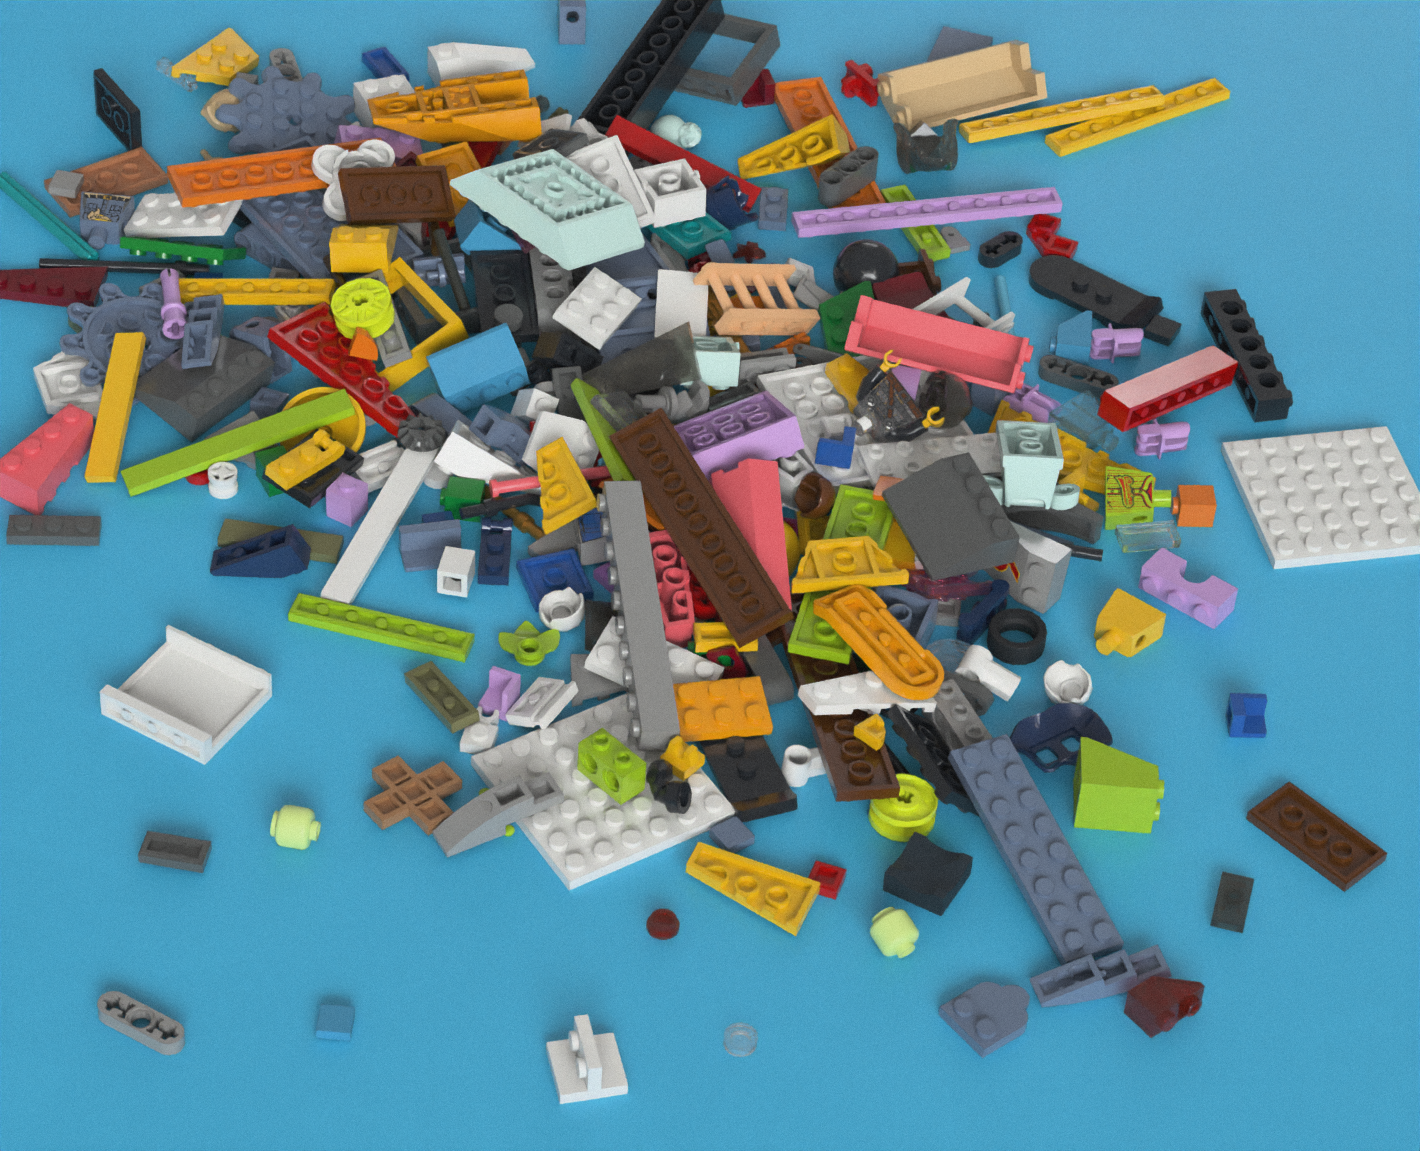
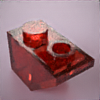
[1124,976,1205,1038]

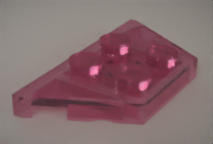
[900,569,993,602]

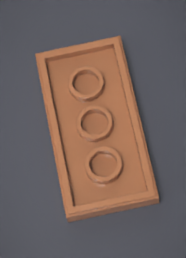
[44,147,168,218]

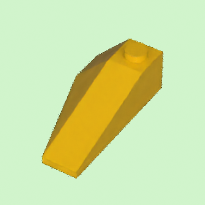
[737,114,850,179]

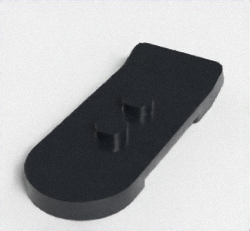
[1028,255,1164,329]
[694,735,798,822]

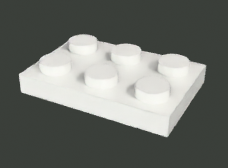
[552,267,642,350]

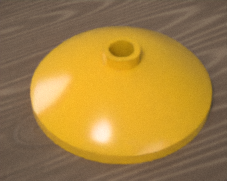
[279,387,366,453]

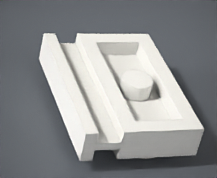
[351,440,405,493]
[505,677,579,729]

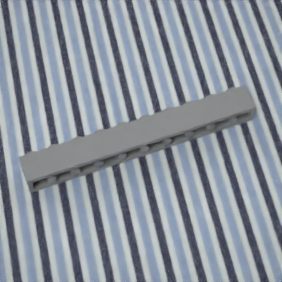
[597,481,680,750]

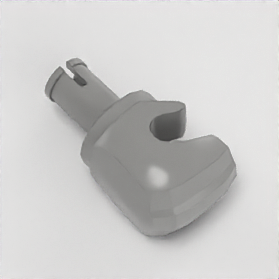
[634,379,710,425]

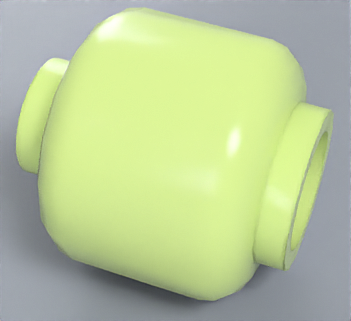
[270,805,321,850]
[870,907,919,958]

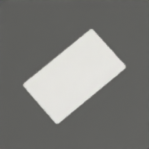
[654,269,708,340]

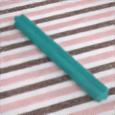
[0,172,99,260]

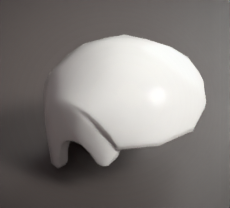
[539,587,585,632]
[1043,660,1093,705]

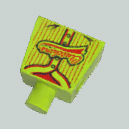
[1105,466,1171,530]

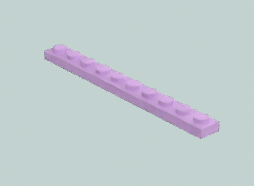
[791,187,1063,238]

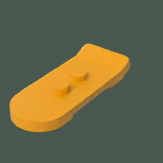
[813,584,944,700]

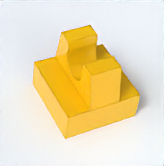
[660,735,705,781]

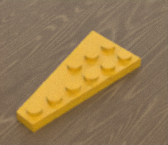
[988,400,1156,495]

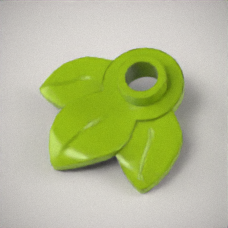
[498,621,560,666]

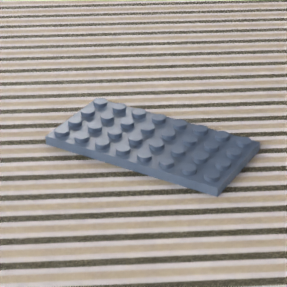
[239,135,424,293]

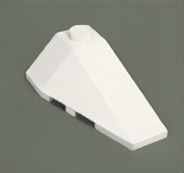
[428,42,535,87]
[434,420,541,495]

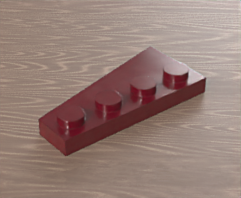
[0,266,108,307]

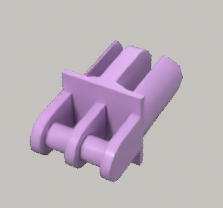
[1089,324,1143,363]
[1003,383,1063,423]
[1134,418,1190,459]

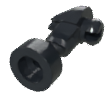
[646,759,692,814]

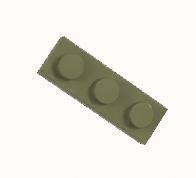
[404,661,480,734]

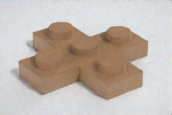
[364,755,462,836]

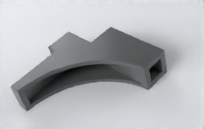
[1001,483,1104,544]

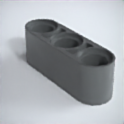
[818,146,879,207]
[738,635,794,706]

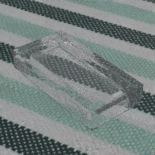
[1115,520,1181,553]

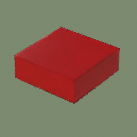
[808,860,847,900]

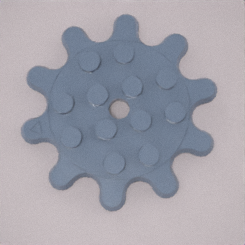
[215,66,364,154]
[59,283,193,406]

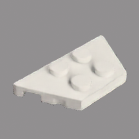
[33,352,103,419]

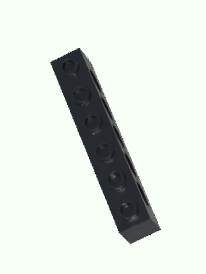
[1200,289,1293,423]

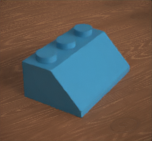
[426,322,530,413]

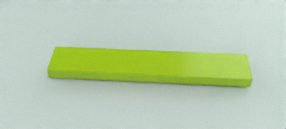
[570,378,643,493]
[288,593,475,663]

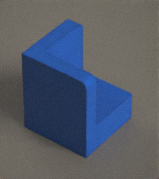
[815,426,856,469]
[1225,693,1267,738]

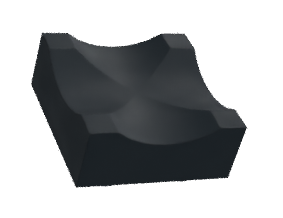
[883,832,973,916]

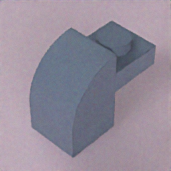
[468,404,531,466]

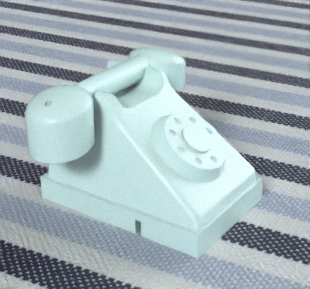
[983,420,1080,510]

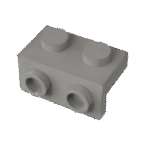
[738,348,796,385]

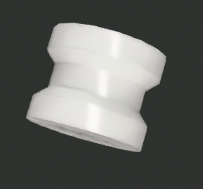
[208,462,238,499]

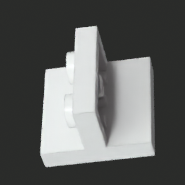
[546,1014,628,1104]

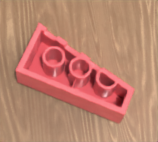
[0,403,94,515]
[649,530,695,648]

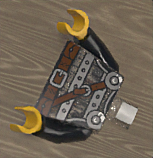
[851,350,945,442]

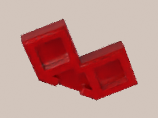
[1026,214,1078,259]

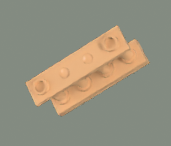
[692,262,821,336]

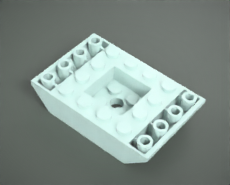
[450,149,645,270]

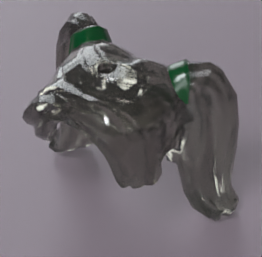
[893,118,958,174]

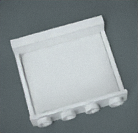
[100,625,272,765]

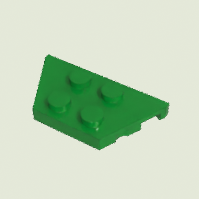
[818,281,874,357]

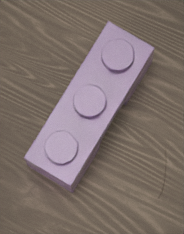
[1138,548,1238,629]

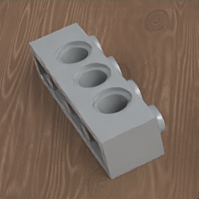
[528,245,574,333]
[922,679,992,751]

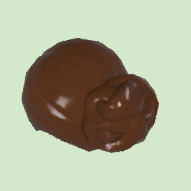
[794,472,836,520]

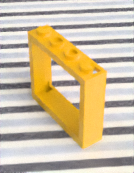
[329,257,469,392]

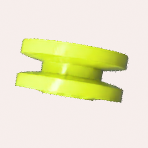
[330,278,395,339]
[868,773,938,842]

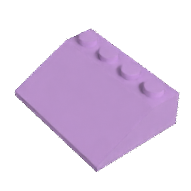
[674,390,805,481]

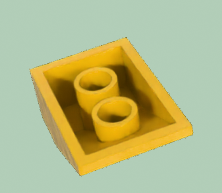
[329,224,398,273]

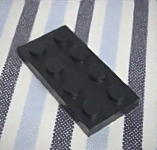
[470,250,539,343]
[887,704,980,817]

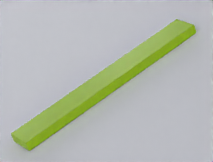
[121,389,355,497]

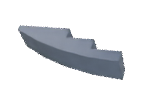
[181,294,225,369]
[1029,944,1172,1007]

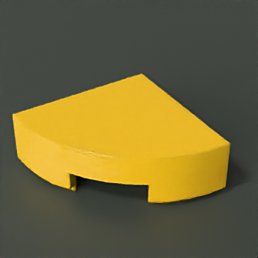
[853,713,886,751]

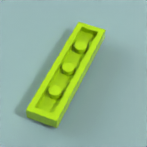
[881,184,951,262]

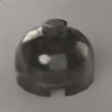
[918,369,973,430]

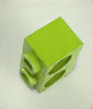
[577,728,646,805]

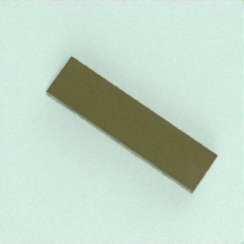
[218,518,344,564]

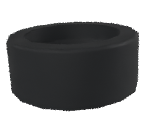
[987,608,1047,665]

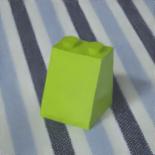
[1073,737,1164,834]

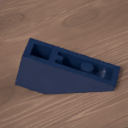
[210,524,311,578]

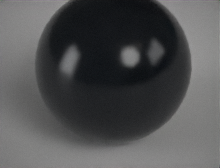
[833,239,900,293]

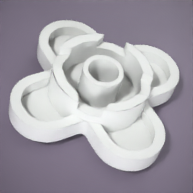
[311,139,395,221]

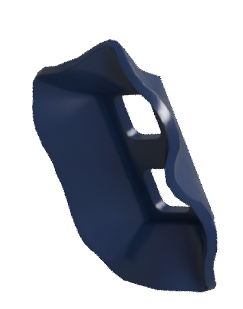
[1009,703,1113,773]

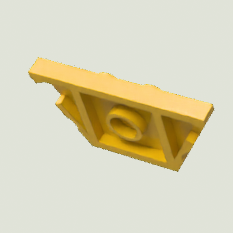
[171,28,259,86]
[791,536,909,594]

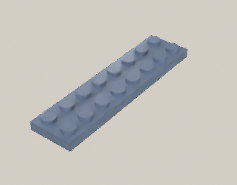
[948,734,1124,965]

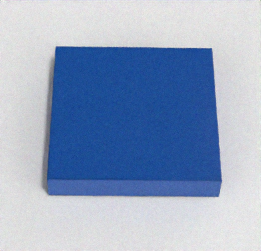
[516,548,594,612]

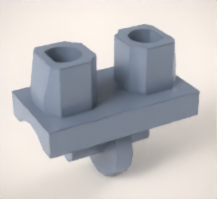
[412,253,466,287]

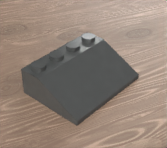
[134,335,275,442]
[882,452,1020,581]

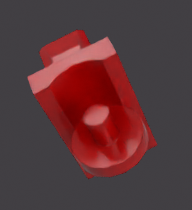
[841,60,880,107]

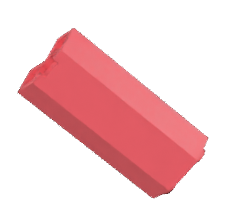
[844,295,1034,394]
[709,458,792,622]

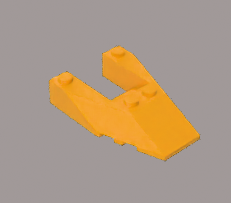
[367,69,542,144]

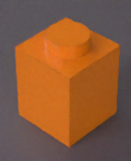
[1170,485,1217,527]

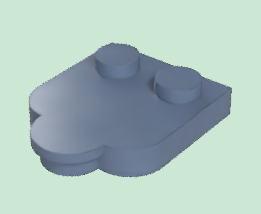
[939,982,1030,1058]

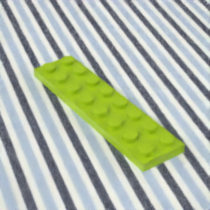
[788,484,894,665]

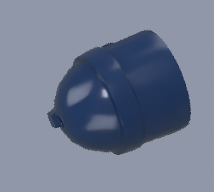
[705,175,758,231]

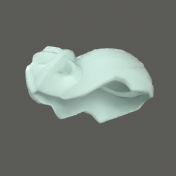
[649,115,702,149]

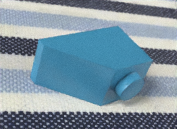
[1049,310,1092,366]

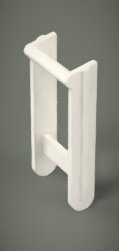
[913,277,1015,385]

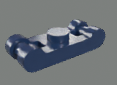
[956,579,1010,647]

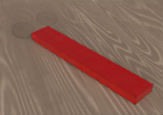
[605,115,762,213]

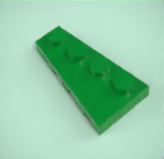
[119,236,246,265]

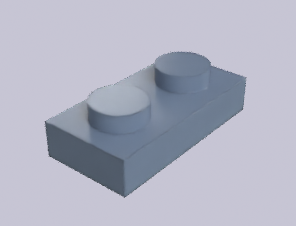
[758,187,788,231]

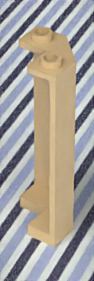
[877,40,1047,133]

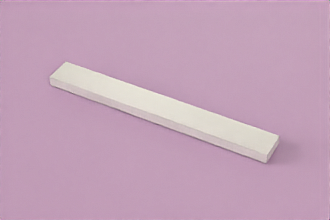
[320,429,445,605]

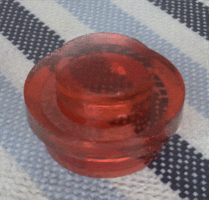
[646,909,680,940]

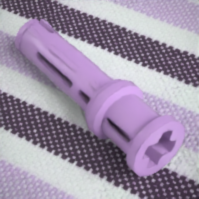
[160,269,187,339]

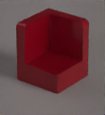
[741,69,776,108]

